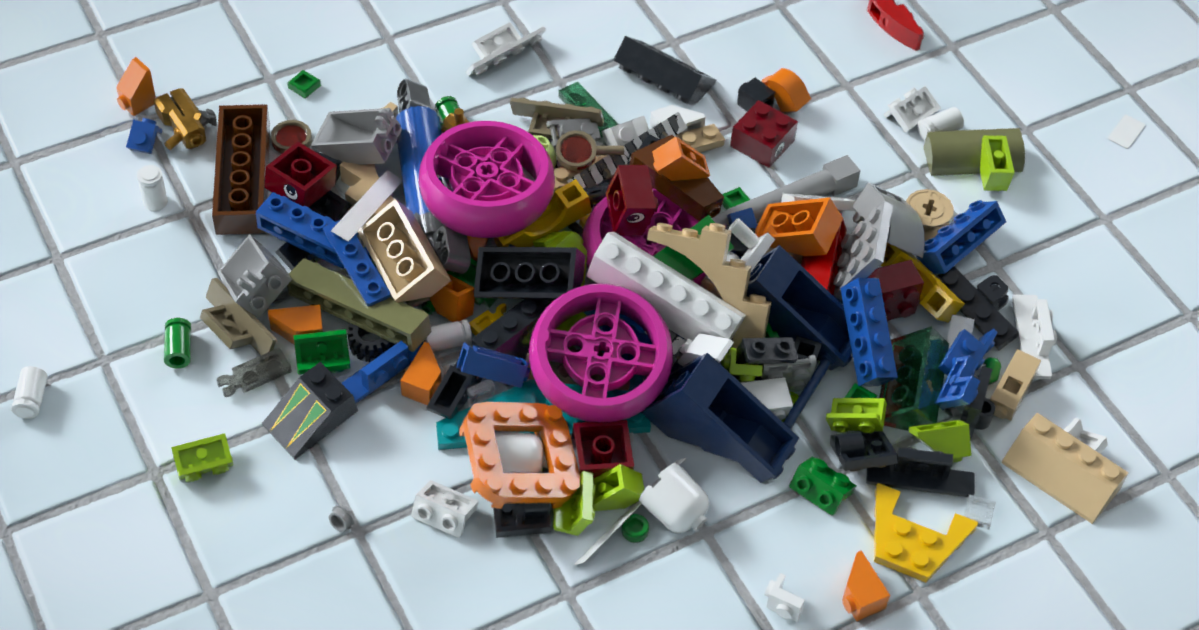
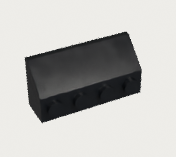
[613,35,717,104]
[474,247,586,299]
[472,299,555,388]

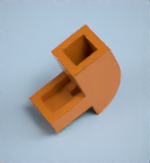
[762,68,811,112]

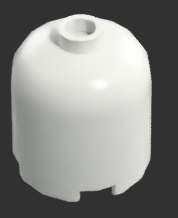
[494,431,548,473]
[639,463,709,533]

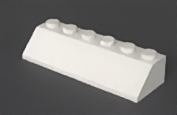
[586,232,746,341]

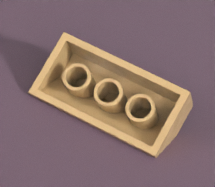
[358,199,451,303]
[1001,413,1129,524]

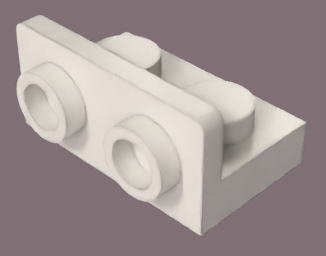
[883,86,941,132]
[411,480,479,538]

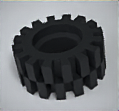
[347,324,395,362]

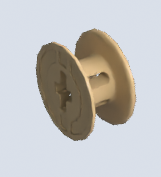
[906,189,954,241]

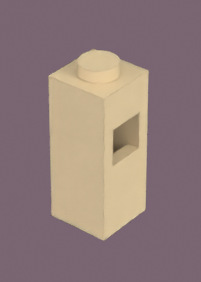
[990,349,1041,421]

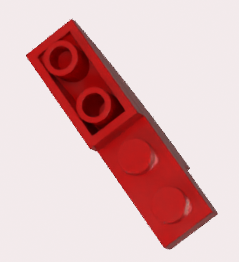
[867,0,924,51]

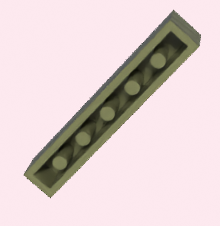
[287,258,432,352]

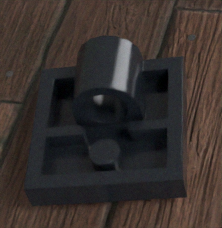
[960,366,995,440]
[830,431,898,471]
[493,503,552,538]

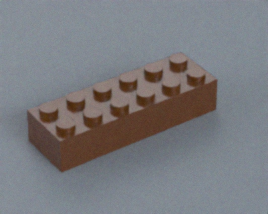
[212,104,270,235]

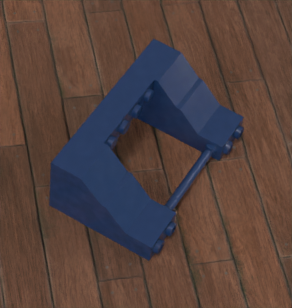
[641,245,852,483]

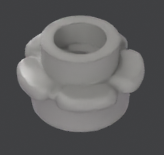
[329,505,355,532]

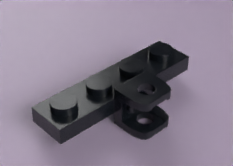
[936,266,1019,351]

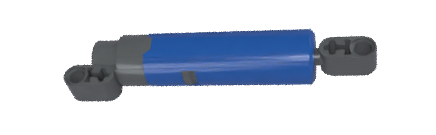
[396,79,471,274]

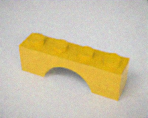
[494,179,592,247]
[881,242,965,323]

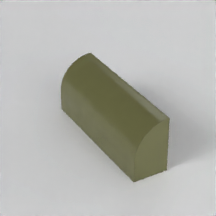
[923,128,1025,176]

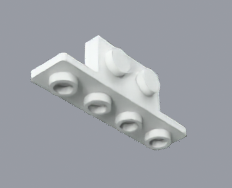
[466,22,546,76]
[1012,295,1057,379]

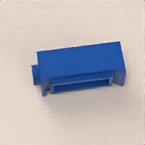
[456,342,530,388]

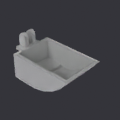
[311,108,402,165]
[852,182,925,258]
[217,234,292,318]

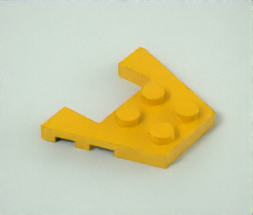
[874,483,978,583]

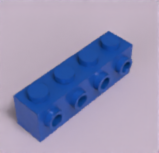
[256,192,359,269]
[916,200,1006,274]
[840,278,898,386]

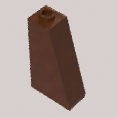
[629,134,724,222]

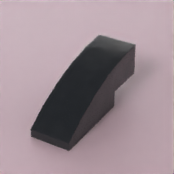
[426,358,483,420]

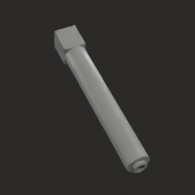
[712,155,861,225]

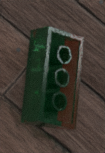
[879,326,949,431]

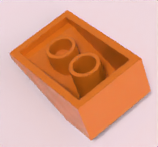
[755,197,843,256]

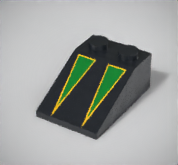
[262,362,358,460]

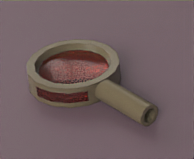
[271,120,312,154]
[556,130,624,171]

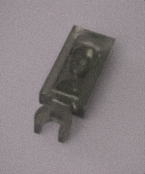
[216,347,292,397]

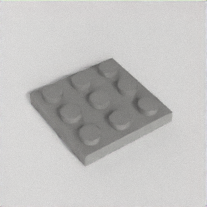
[833,201,893,300]

